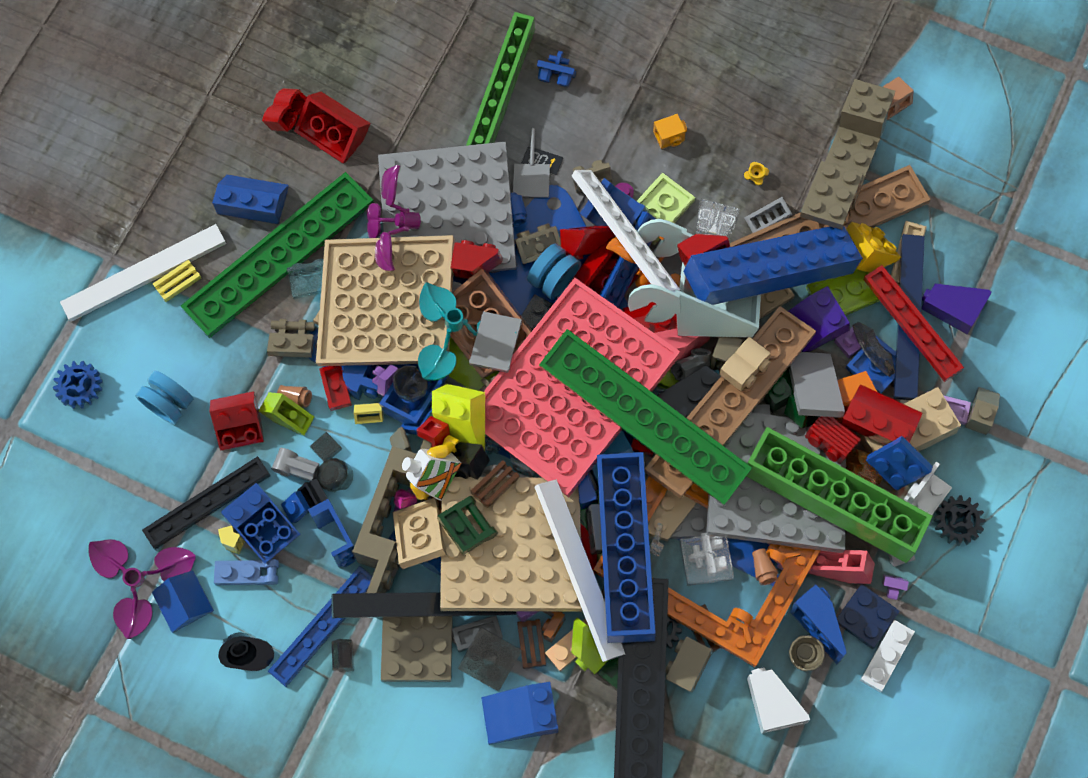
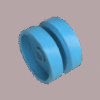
[527,243,581,300]
[135,370,194,425]

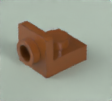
[542,611,566,643]

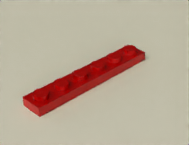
[863,265,964,382]

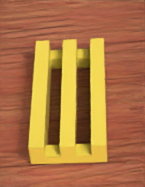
[153,260,201,302]

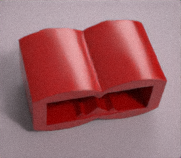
[262,88,307,132]

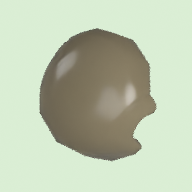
[789,635,825,671]

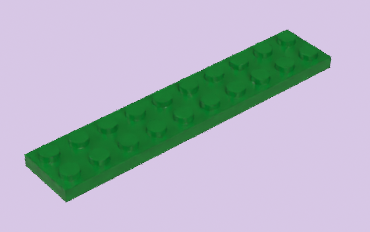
[181,172,374,339]
[539,329,752,506]

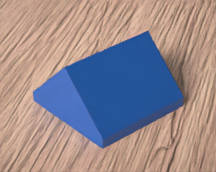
[152,570,214,633]

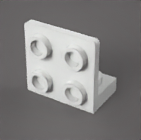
[903,462,952,515]

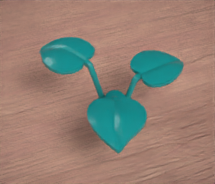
[418,282,516,381]

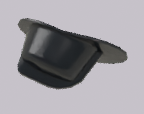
[218,632,274,671]

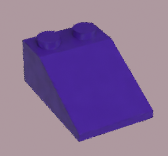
[788,286,850,352]

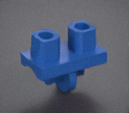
[537,51,576,88]

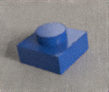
[281,491,310,523]

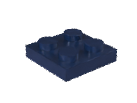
[837,584,900,649]

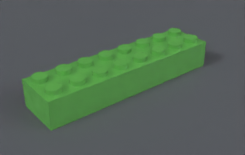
[746,427,933,563]

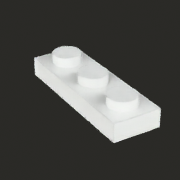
[860,620,915,693]

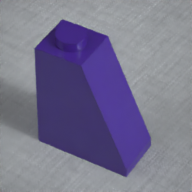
[921,283,992,334]

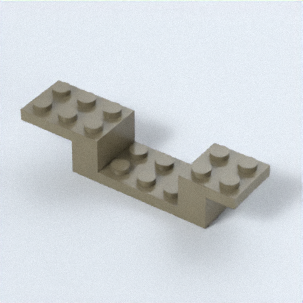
[800,79,896,230]
[352,439,432,593]

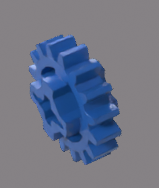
[53,361,103,409]

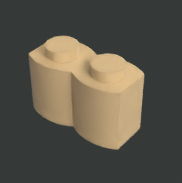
[720,337,771,391]

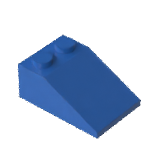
[790,585,847,665]
[481,682,558,744]

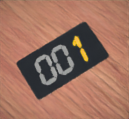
[521,147,563,175]

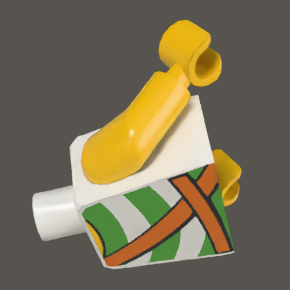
[402,435,461,501]

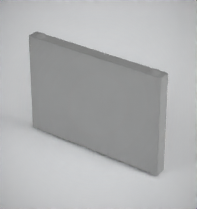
[469,311,522,373]

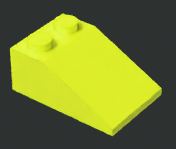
[432,384,485,450]

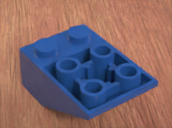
[221,483,301,564]

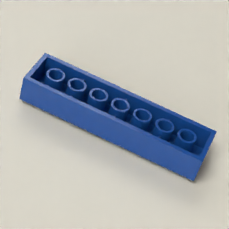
[683,226,863,305]
[597,452,655,643]

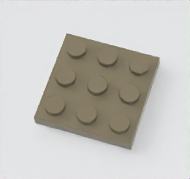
[381,616,453,682]

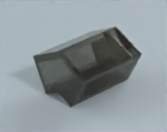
[332,639,354,672]

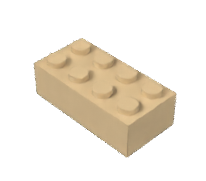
[856,387,961,455]

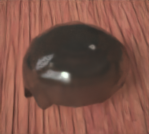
[393,366,429,402]
[317,458,353,492]

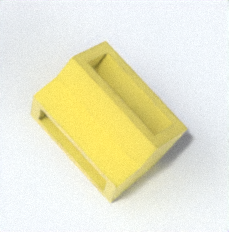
[354,403,384,424]
[218,526,245,555]

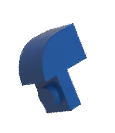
[343,365,384,401]

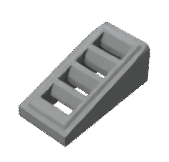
[744,197,793,233]

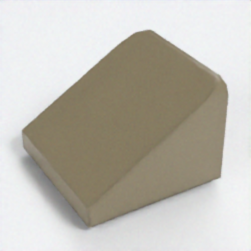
[390,427,412,452]

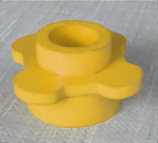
[744,162,769,186]

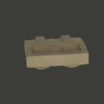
[267,319,315,358]

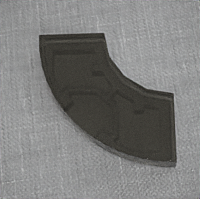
[852,322,895,377]

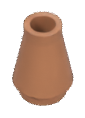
[277,385,312,407]
[752,549,778,585]

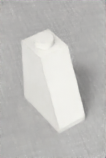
[747,668,810,734]

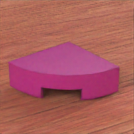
[394,489,417,509]

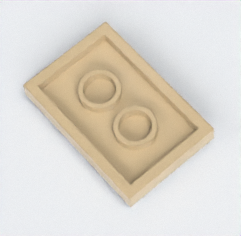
[393,498,446,569]

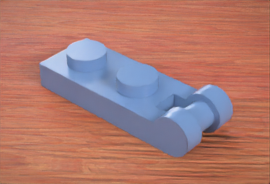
[214,559,279,585]

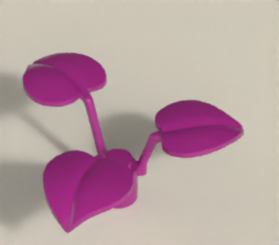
[367,165,421,271]
[89,539,196,639]

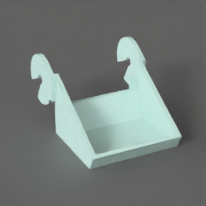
[628,219,761,337]

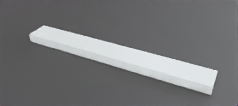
[572,170,681,292]
[60,224,226,322]
[535,479,625,662]

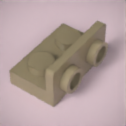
[514,223,561,264]

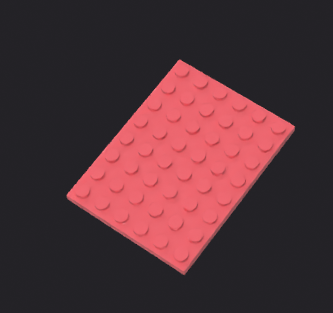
[484,278,681,498]

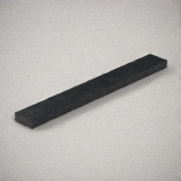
[331,592,516,618]

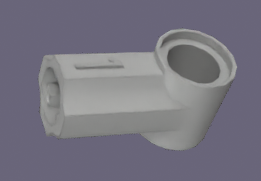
[271,448,320,481]

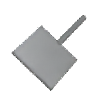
[513,128,550,198]

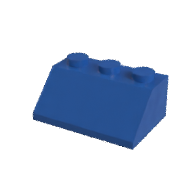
[212,175,289,224]
[379,364,449,425]

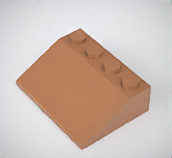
[450,269,532,378]

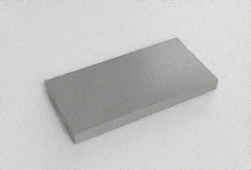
[788,352,845,418]

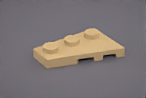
[648,490,697,541]

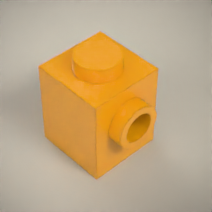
[653,114,687,149]

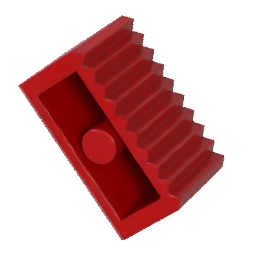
[805,416,861,464]

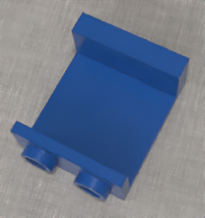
[579,178,649,227]
[308,499,356,567]

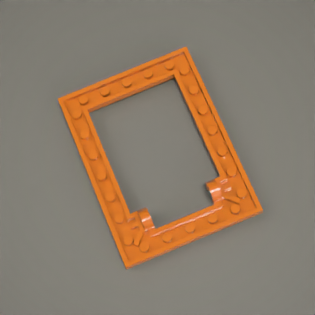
[593,476,820,667]

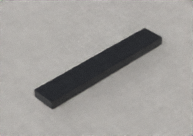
[142,456,270,550]

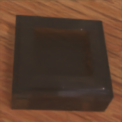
[310,432,342,464]

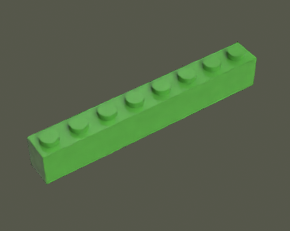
[466,12,535,146]

